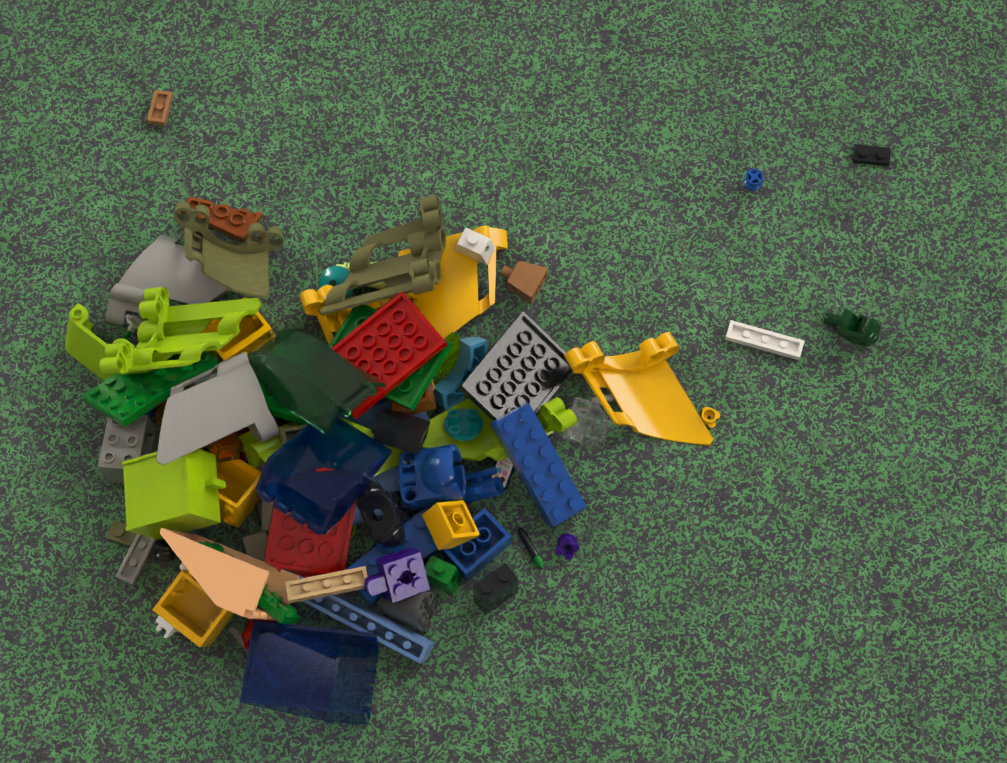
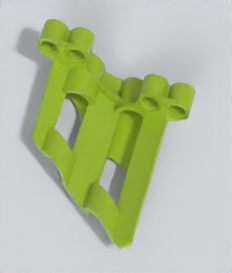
[100,287,262,375]

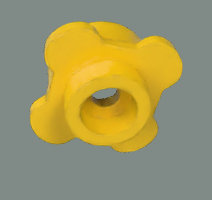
[700,407,720,428]

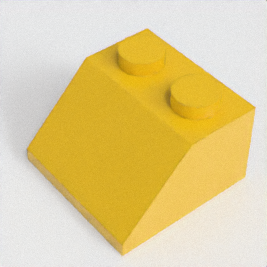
[422,500,480,550]

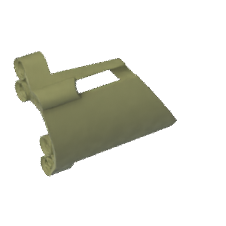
[174,201,283,298]

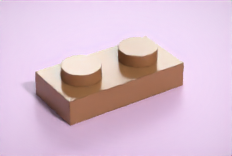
[147,90,173,126]

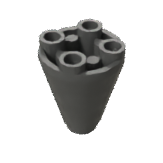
[378,591,437,631]

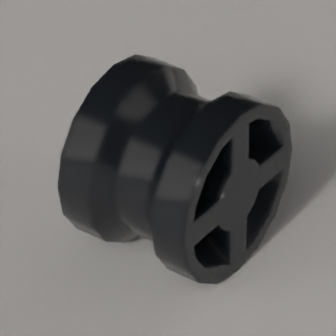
[154,539,175,562]

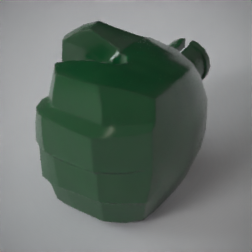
[824,309,881,346]

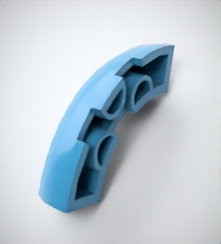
[434,337,488,411]

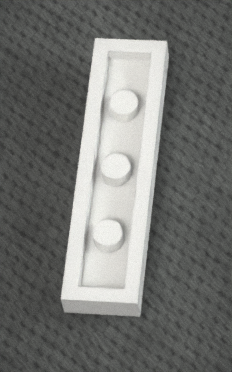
[725,320,804,360]

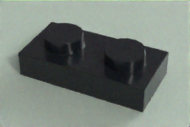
[853,144,891,166]

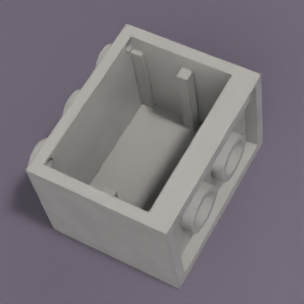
[98,415,156,484]

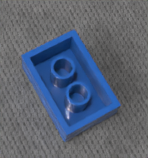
[440,508,511,582]

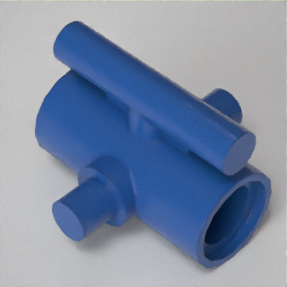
[463,466,504,504]

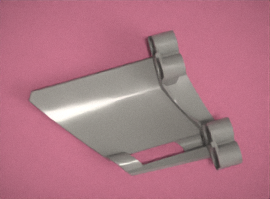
[105,234,229,328]
[156,352,279,465]

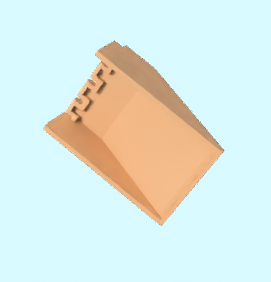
[159,528,299,621]

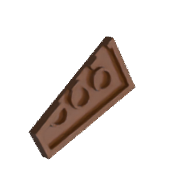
[180,197,263,243]

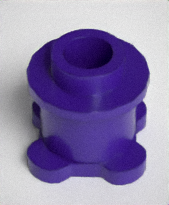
[556,533,579,560]

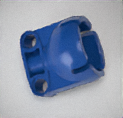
[399,444,467,510]

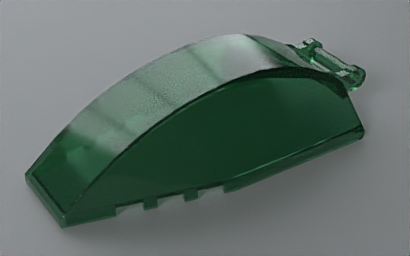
[246,329,386,435]

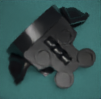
[356,480,412,547]

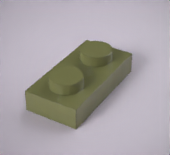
[106,520,137,547]

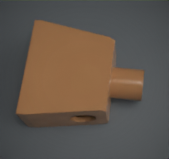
[500,261,548,305]

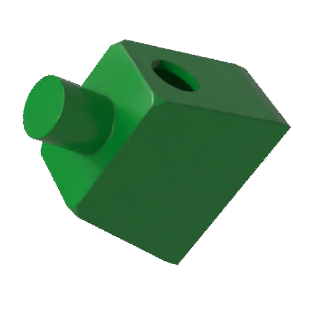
[425,556,462,595]

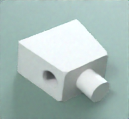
[455,228,495,265]

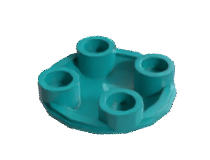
[444,409,483,441]

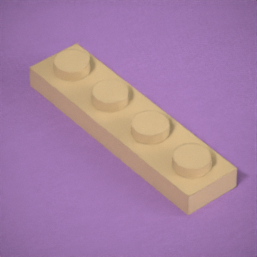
[285,566,368,604]

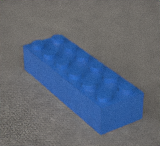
[490,403,587,527]
[346,505,440,607]

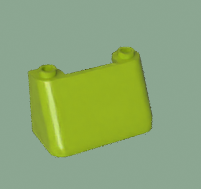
[65,303,135,381]

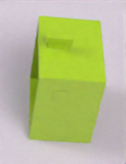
[122,449,226,540]

